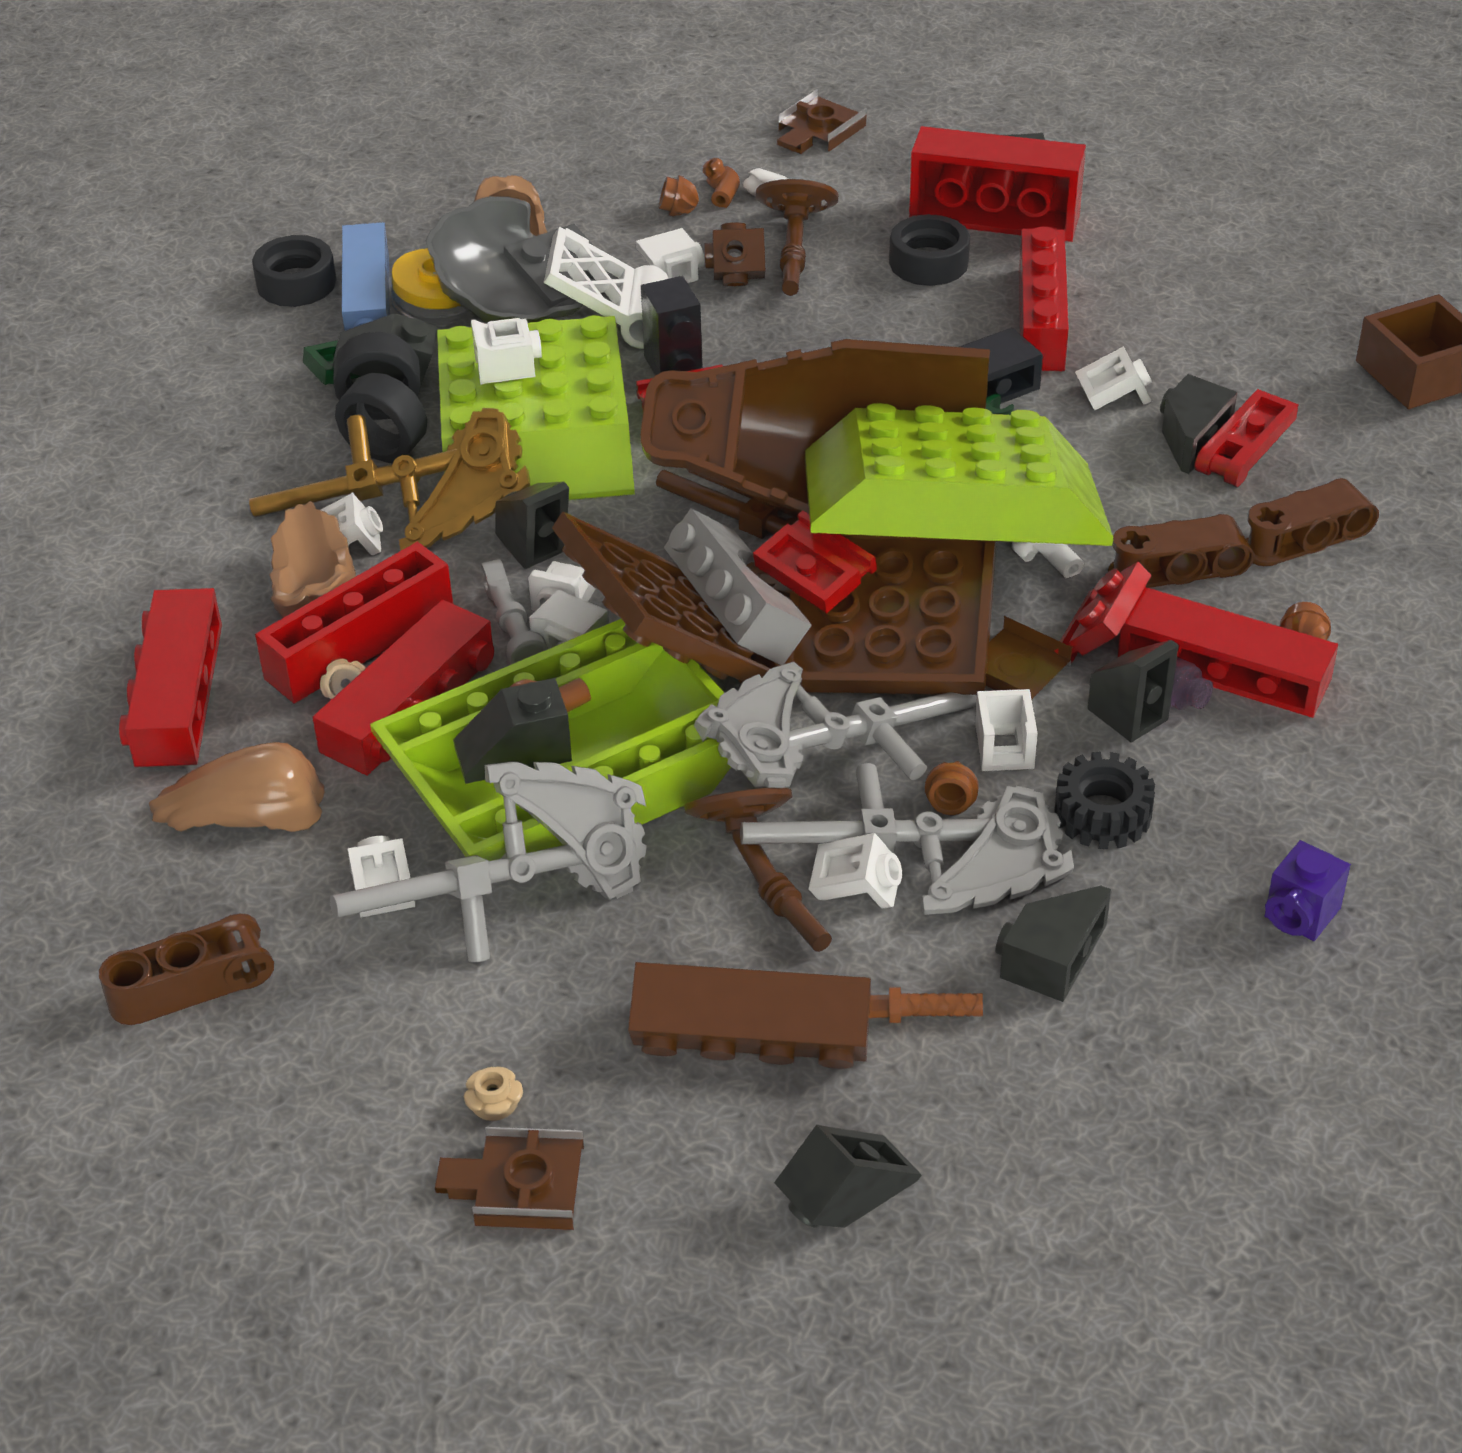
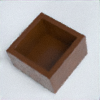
[1356,294,1462,409]

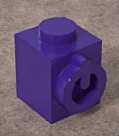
[1264,840,1351,941]

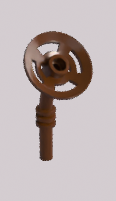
[756,179,839,296]
[684,788,832,952]

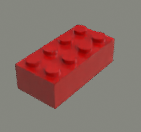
[909,126,1086,242]

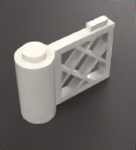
[544,227,669,349]

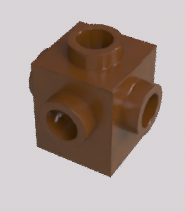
[704,222,766,287]

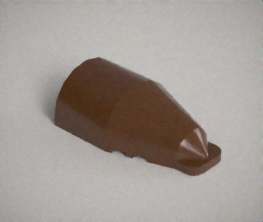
[640,339,990,519]

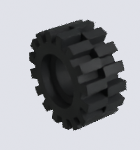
[1054,751,1155,849]

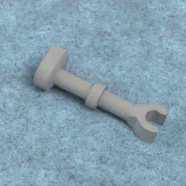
[481,559,548,666]

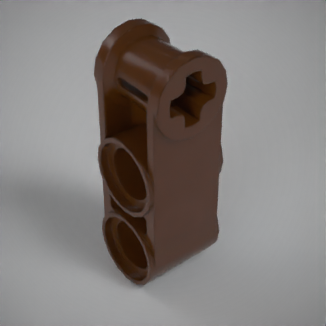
[1246,478,1379,566]
[1107,514,1254,588]
[99,913,274,1025]

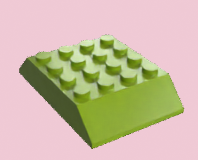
[437,315,635,500]
[805,403,1113,546]
[370,618,731,861]

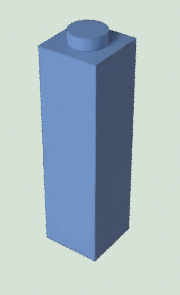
[342,222,390,331]

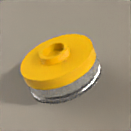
[391,248,472,326]

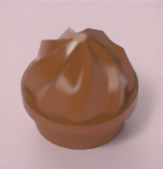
[658,175,699,217]
[1279,602,1331,640]
[925,761,979,815]

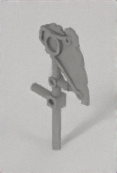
[694,662,977,788]
[330,762,647,962]
[740,763,1074,915]

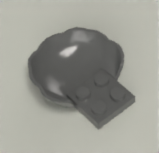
[425,196,619,324]

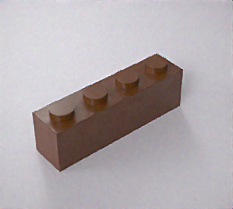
[628,962,871,1069]

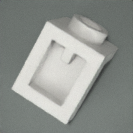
[1075,346,1152,411]
[321,493,383,555]
[528,561,596,611]
[809,833,902,908]
[347,836,415,918]

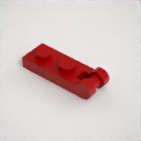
[1195,389,1299,487]

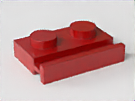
[753,510,877,613]
[1054,562,1151,663]

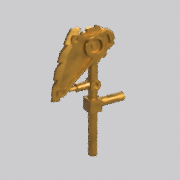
[249,408,530,551]

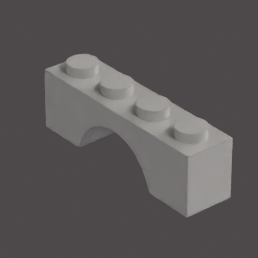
[664,508,812,665]

